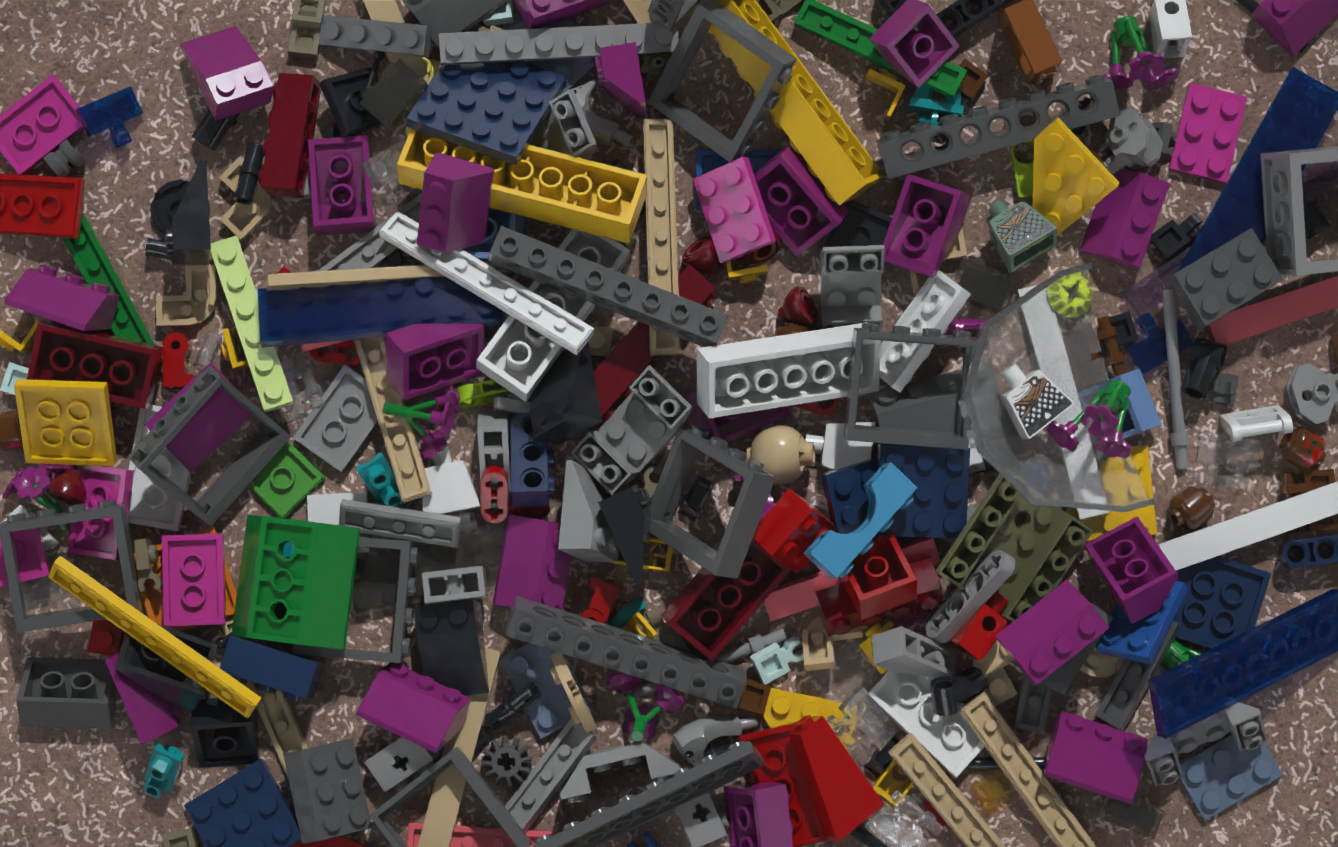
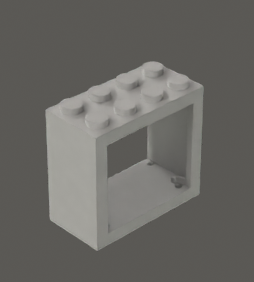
[1261,146,1338,276]

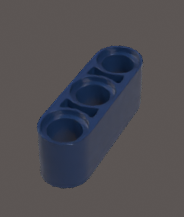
[1278,535,1338,568]

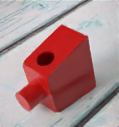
[948,592,1009,661]

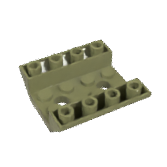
[935,469,1094,622]

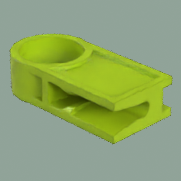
[1010,140,1034,200]
[456,380,513,408]

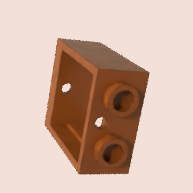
[998,0,1062,86]

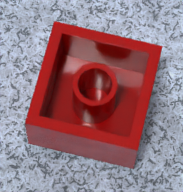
[753,488,838,573]
[840,532,918,620]

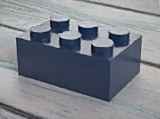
[220,635,325,702]

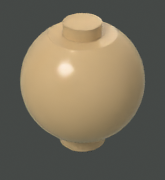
[747,425,815,485]

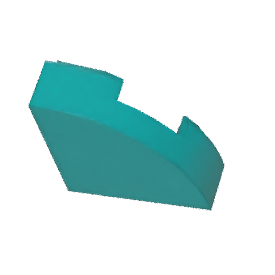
[607,598,647,628]

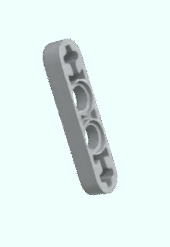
[926,550,1015,644]

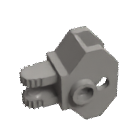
[1095,107,1163,175]
[1285,363,1338,426]

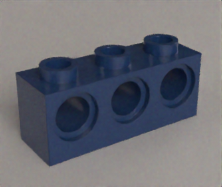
[511,413,555,507]

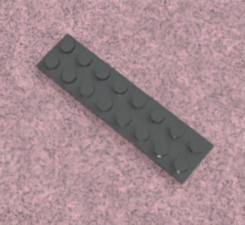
[531,741,766,847]

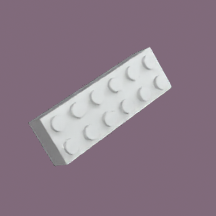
[476,229,630,402]
[697,322,881,418]

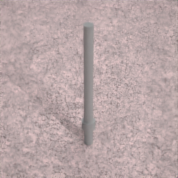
[1162,289,1189,469]
[615,629,787,705]

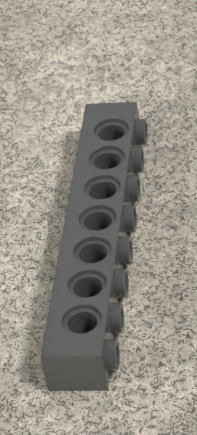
[876,74,1120,179]
[489,226,728,347]
[506,596,747,709]

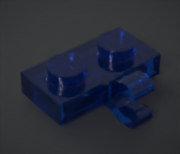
[75,86,144,149]
[1127,312,1194,374]

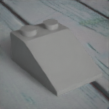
[558,460,620,562]

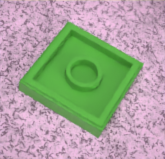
[248,441,326,519]

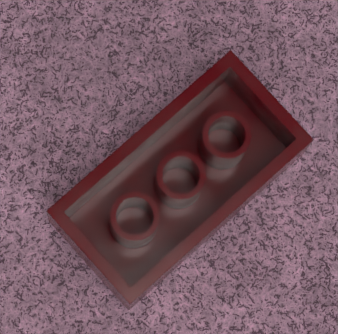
[26,321,164,409]
[661,538,791,661]

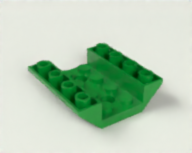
[231,515,361,650]

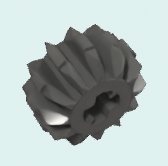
[481,735,533,787]

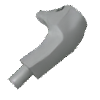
[565,78,634,147]
[673,715,758,768]

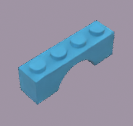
[803,463,918,579]

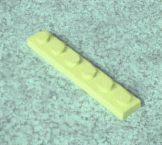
[210,235,293,413]

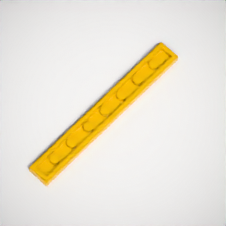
[48,556,261,718]

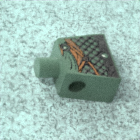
[988,201,1057,273]

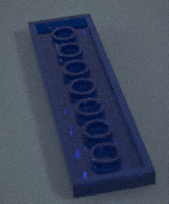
[1176,67,1338,272]
[258,268,503,348]
[1148,588,1338,739]

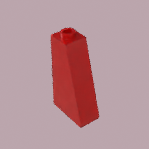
[789,715,884,842]

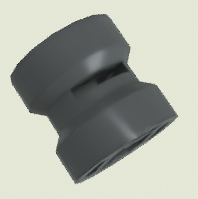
[43,139,86,177]

